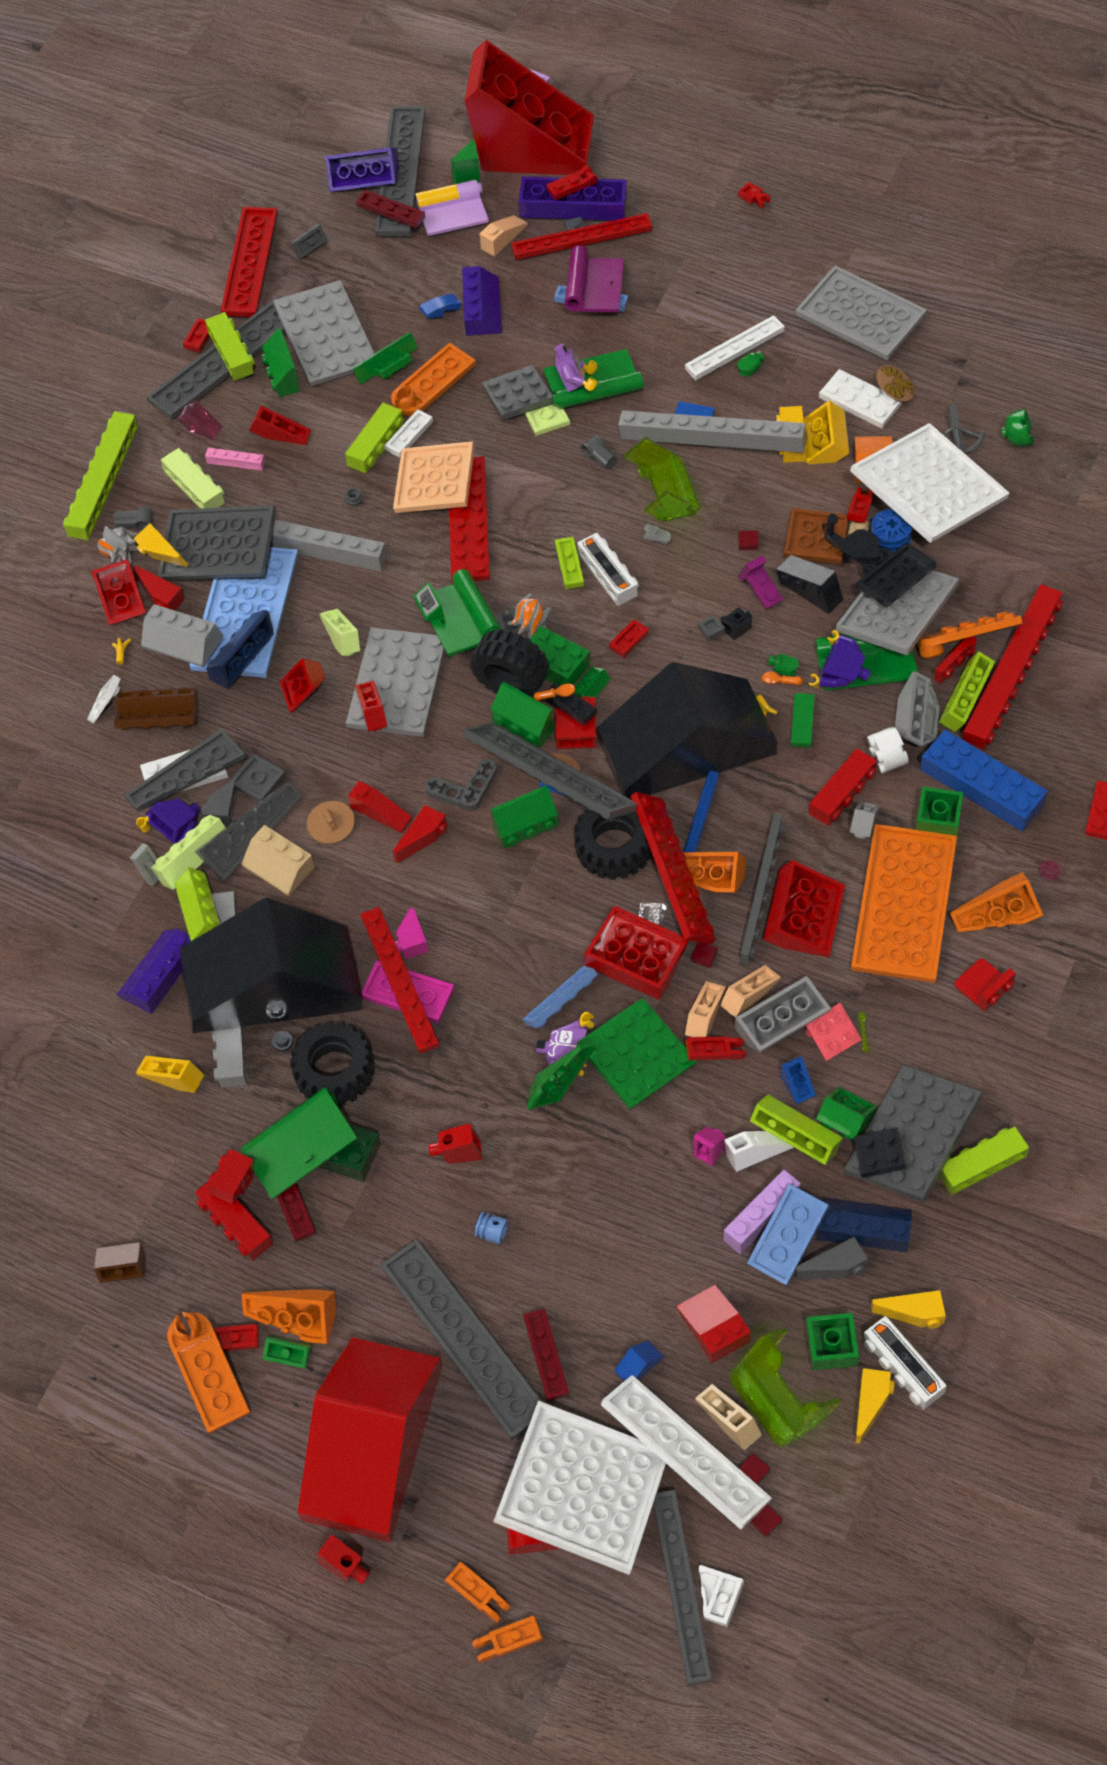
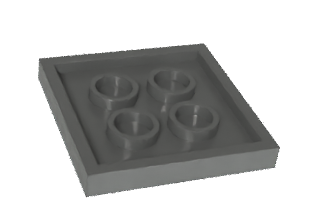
[482,365,552,420]

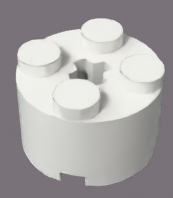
[867,727,909,774]

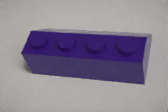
[325,147,399,192]
[462,266,502,336]
[117,929,191,1014]

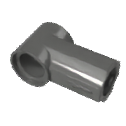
[580,435,617,469]
[114,506,153,531]

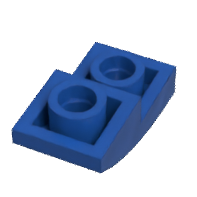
[419,294,461,319]

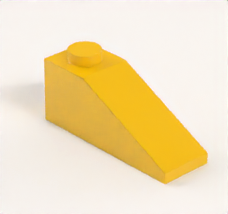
[134,524,189,567]
[136,1056,204,1093]
[871,1290,946,1329]
[855,1368,895,1443]

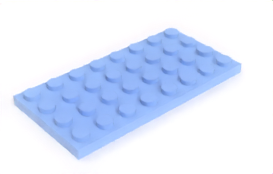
[190,547,298,678]

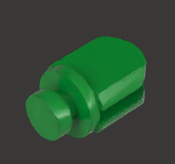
[738,351,765,377]
[767,654,799,677]

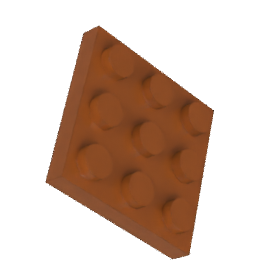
[784,508,849,565]

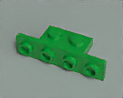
[353,332,417,384]

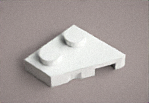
[87,675,120,723]
[699,1565,744,1627]

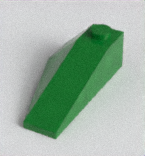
[527,1041,597,1110]

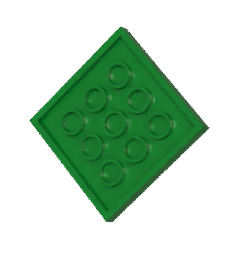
[576,998,697,1111]

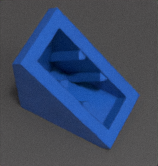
[781,1056,816,1104]
[614,1341,664,1381]

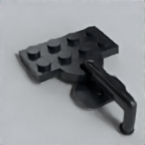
[824,514,937,608]

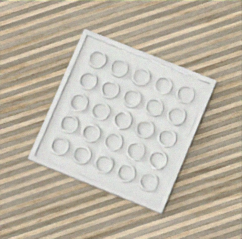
[850,423,1010,543]
[493,1401,666,1575]

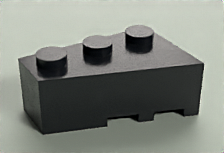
[776,555,843,614]

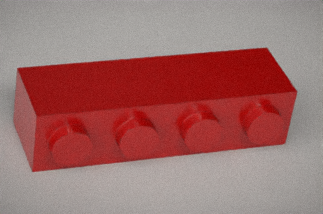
[809,748,877,826]
[194,1183,273,1261]

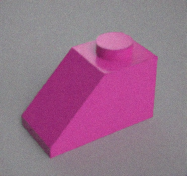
[395,908,428,959]
[693,1126,726,1166]

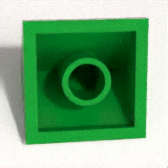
[451,139,480,185]

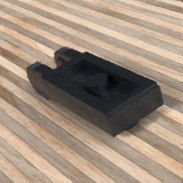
[545,683,597,726]

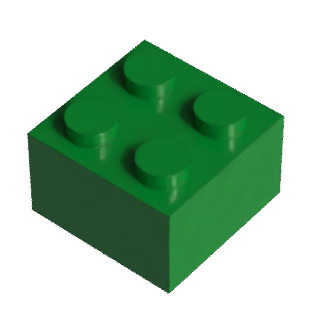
[916,787,963,836]
[806,1313,859,1371]

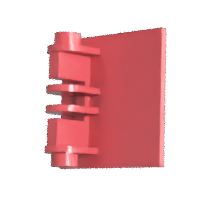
[805,1003,862,1061]

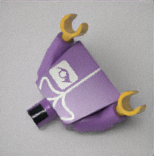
[554,344,598,392]
[536,1012,594,1076]

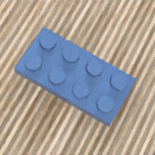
[747,1184,830,1286]

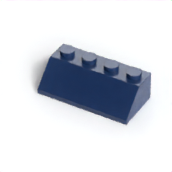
[206,610,274,689]
[817,1197,912,1253]

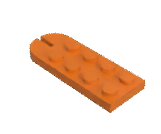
[391,342,476,416]
[917,611,1023,658]
[167,1312,251,1434]

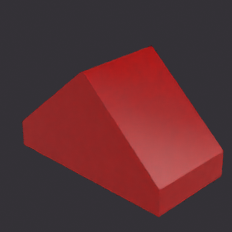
[464,40,594,175]
[297,1337,442,1543]

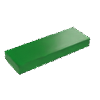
[791,693,814,748]

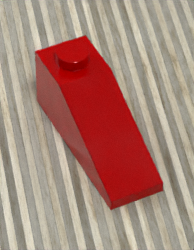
[249,405,311,445]
[133,565,185,611]
[355,680,387,731]
[348,781,412,834]
[393,805,448,863]

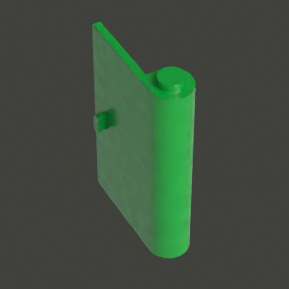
[543,349,644,409]
[429,569,501,657]
[815,635,918,691]
[241,1086,358,1200]

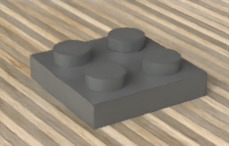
[229,754,286,802]

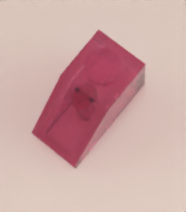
[177,400,222,440]

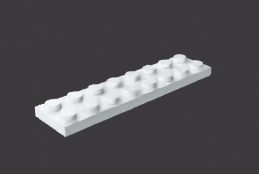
[601,1375,772,1529]

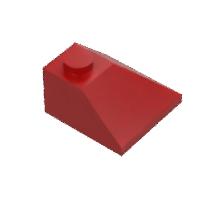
[279,658,325,713]

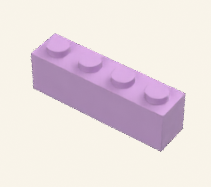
[724,1170,801,1255]

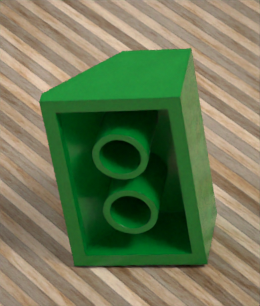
[261,328,300,398]
[491,681,554,748]
[491,785,559,849]

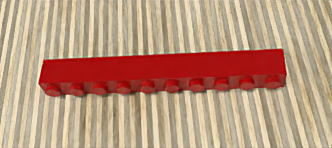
[962,584,1064,751]

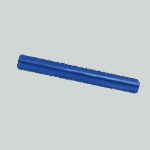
[684,770,719,852]

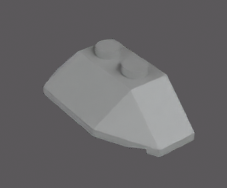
[895,671,940,747]

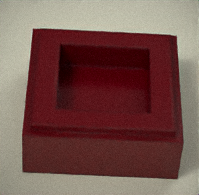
[739,530,759,550]
[691,942,718,969]
[739,1453,770,1485]
[750,1504,782,1538]

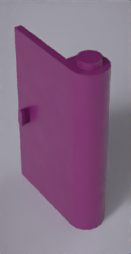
[564,246,624,312]

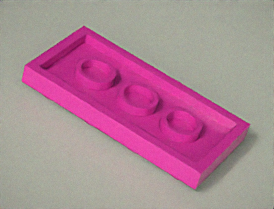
[362,960,455,1024]

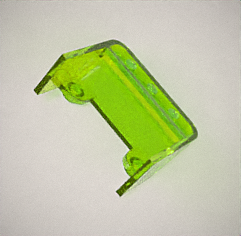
[624,437,701,522]
[730,1328,841,1447]

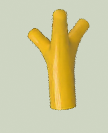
[112,638,131,664]
[756,695,777,717]

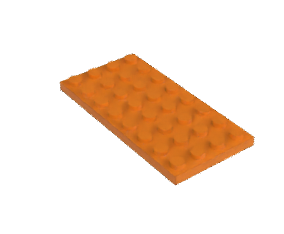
[851,824,957,983]

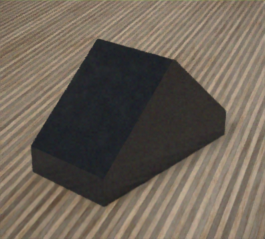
[597,662,777,800]
[180,898,363,1034]

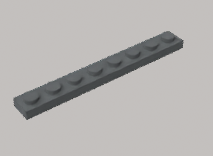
[740,813,785,966]
[653,1490,712,1686]

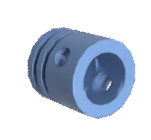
[474,1212,509,1245]

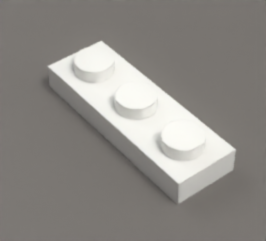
[385,409,433,458]

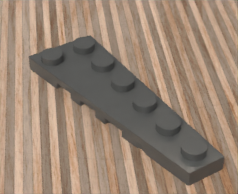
[124,729,246,812]
[195,781,303,881]

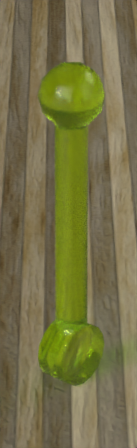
[857,1012,870,1053]

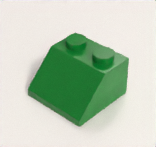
[816,1086,878,1140]

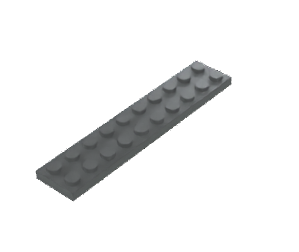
[375,106,425,236]
[146,295,286,420]
[464,722,638,820]
[380,1239,542,1441]

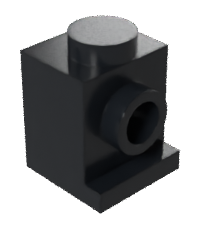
[721,607,752,640]

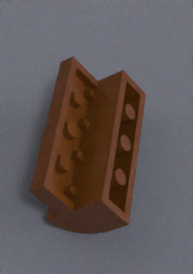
[114,687,199,730]

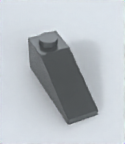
[795,1237,868,1279]

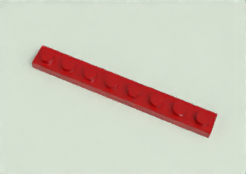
[511,213,652,260]
[360,907,439,1054]

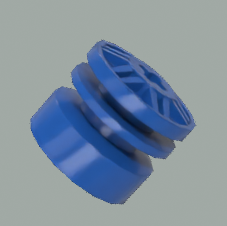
[871,509,912,552]

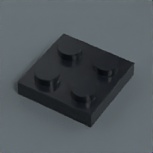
[854,1127,906,1178]

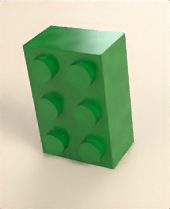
[530,626,591,686]

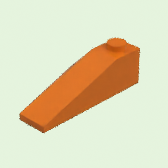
[683,852,746,893]
[950,872,1043,932]
[241,1289,336,1344]

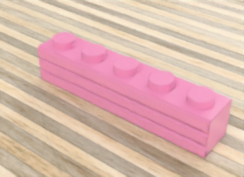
[205,448,265,471]

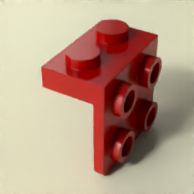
[954,958,1016,1012]

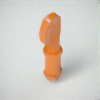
[761,671,803,686]
[533,684,575,701]

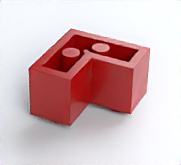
[207,1149,254,1205]

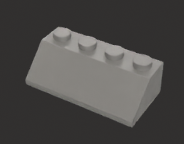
[141,604,223,667]
[734,976,831,1053]

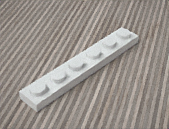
[685,315,785,381]

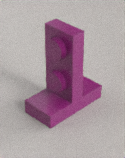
[738,555,783,610]

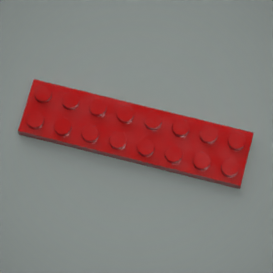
[220,207,278,317]
[449,456,490,583]
[631,792,716,944]

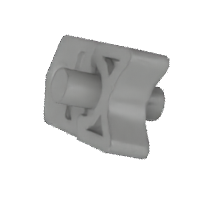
[643,524,671,544]

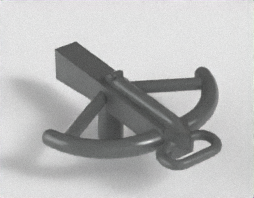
[943,404,985,457]

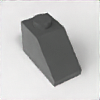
[202,781,238,826]

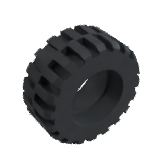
[470,629,550,698]
[574,809,652,880]
[290,1021,375,1106]

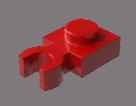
[738,182,770,208]

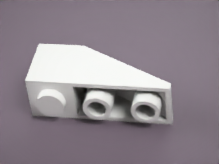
[724,1131,794,1172]

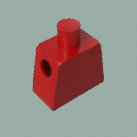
[428,1123,483,1164]
[317,1534,371,1585]

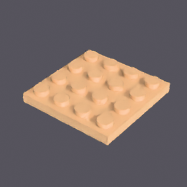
[393,441,475,513]

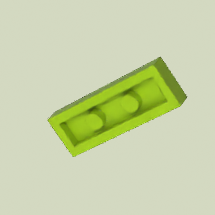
[555,537,584,589]

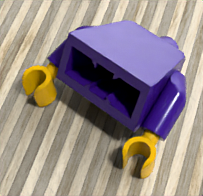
[808,630,871,688]
[136,798,200,844]

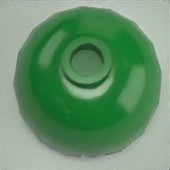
[1002,408,1034,447]

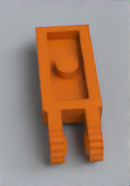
[445,1562,510,1623]
[472,1615,543,1663]

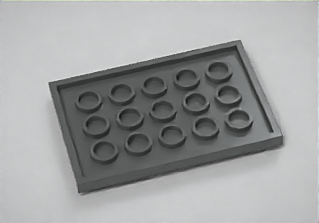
[158,505,277,580]
[844,1065,983,1203]

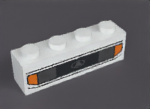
[577,533,639,606]
[863,1316,947,1410]

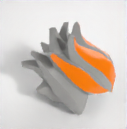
[97,526,139,564]
[507,593,551,638]

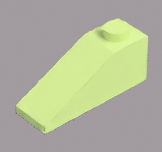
[320,609,360,656]

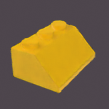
[803,400,849,464]

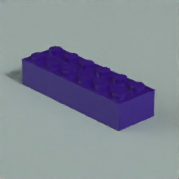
[519,176,627,220]

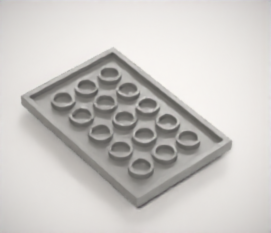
[795,266,927,361]
[273,280,375,387]
[836,570,959,655]
[346,627,445,737]

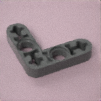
[425,759,497,811]

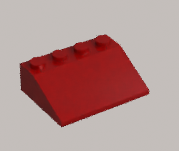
[763,860,845,958]
[584,905,689,1000]

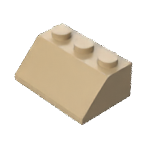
[241,825,315,896]

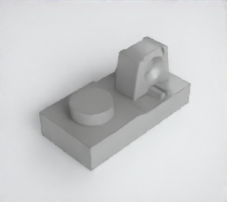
[130,843,159,886]

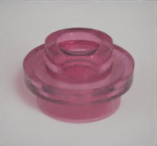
[1039,860,1061,880]

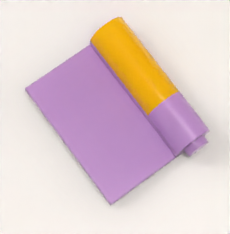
[415,180,489,236]

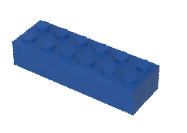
[920,730,1048,832]

